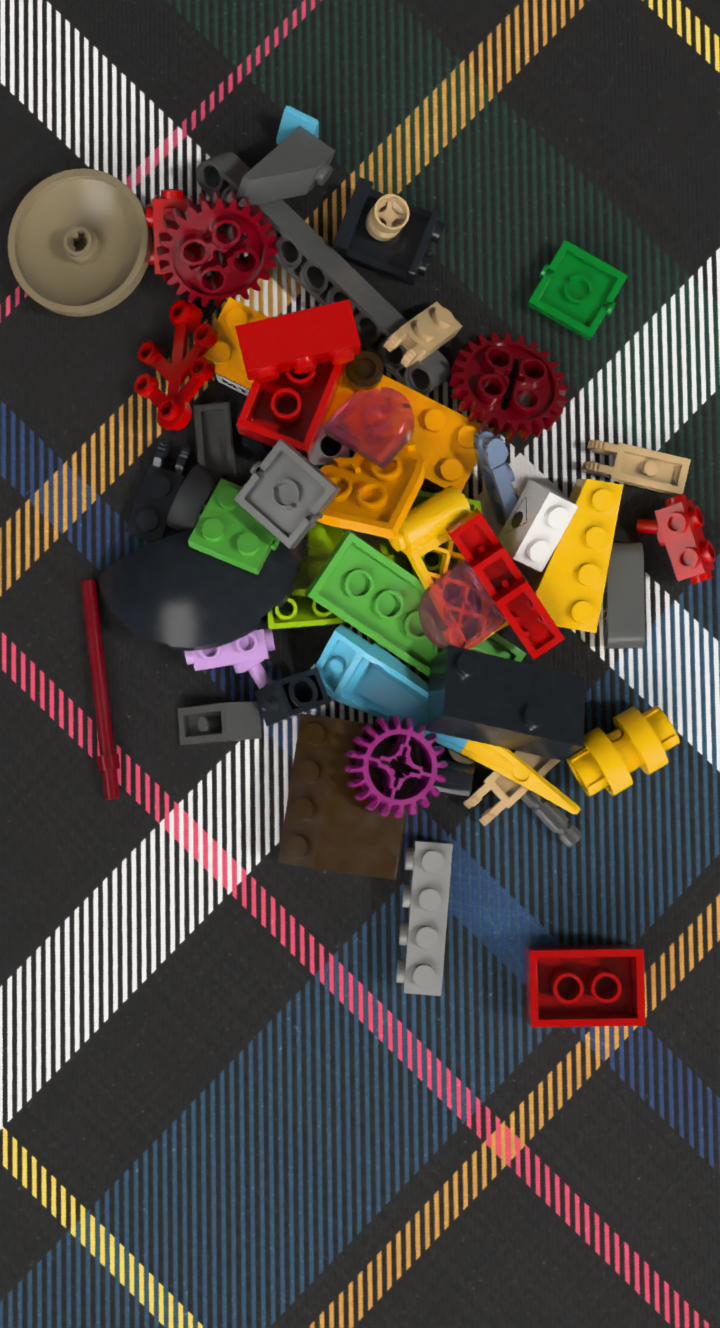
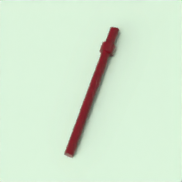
[81,580,120,800]

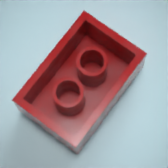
[236,361,347,460]
[525,944,646,1027]

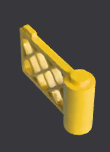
[388,485,509,650]

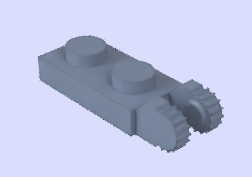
[472,428,520,527]

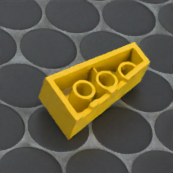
[530,479,623,633]

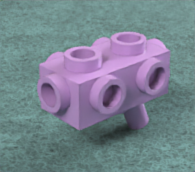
[184,629,275,689]

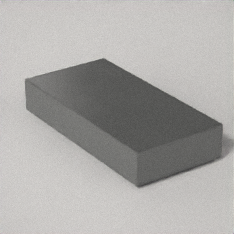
[193,402,236,477]

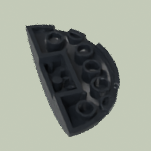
[98,529,310,651]

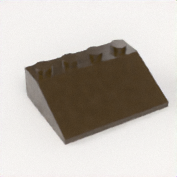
[278,713,417,880]

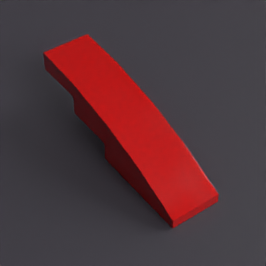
[446,509,565,660]

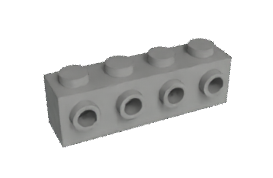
[396,839,453,996]

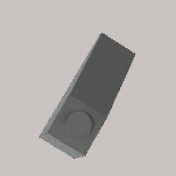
[236,126,335,205]

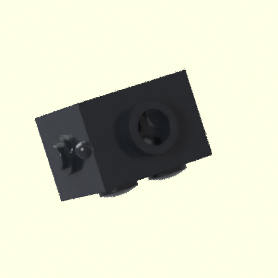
[254,668,330,727]

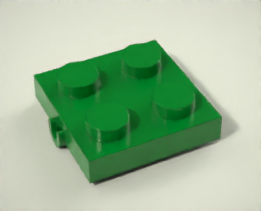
[527,240,628,341]

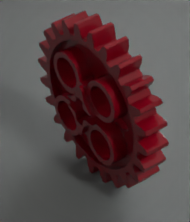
[157,190,278,308]
[449,332,568,441]

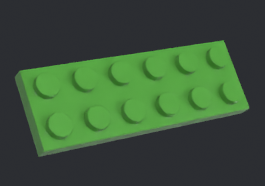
[305,531,526,677]

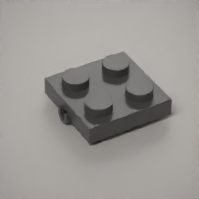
[234,439,341,549]

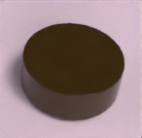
[346,351,384,390]

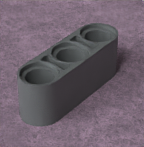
[603,542,645,649]

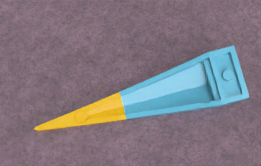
[314,623,581,814]

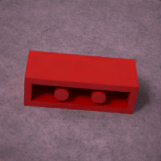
[235,299,361,383]

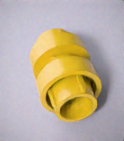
[566,705,680,797]

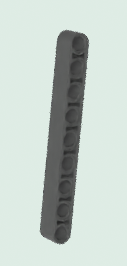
[196,151,450,396]

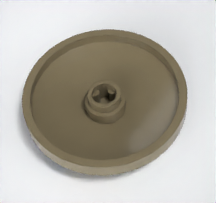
[8,168,152,317]

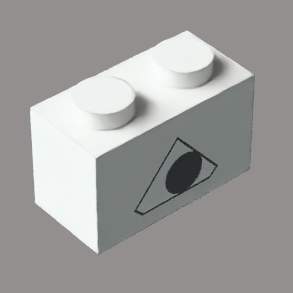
[498,479,578,572]

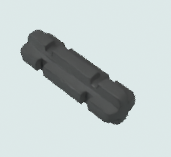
[521,790,582,847]

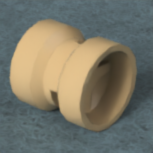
[365,194,410,241]

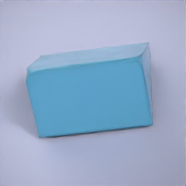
[276,105,319,145]

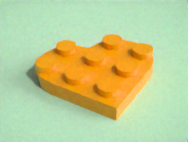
[317,437,426,540]

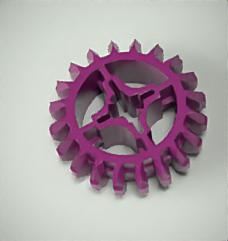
[345,715,448,818]

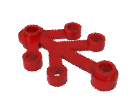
[134,300,219,431]

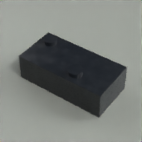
[426,645,586,761]

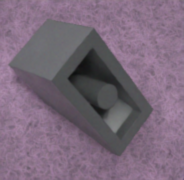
[178,701,262,745]

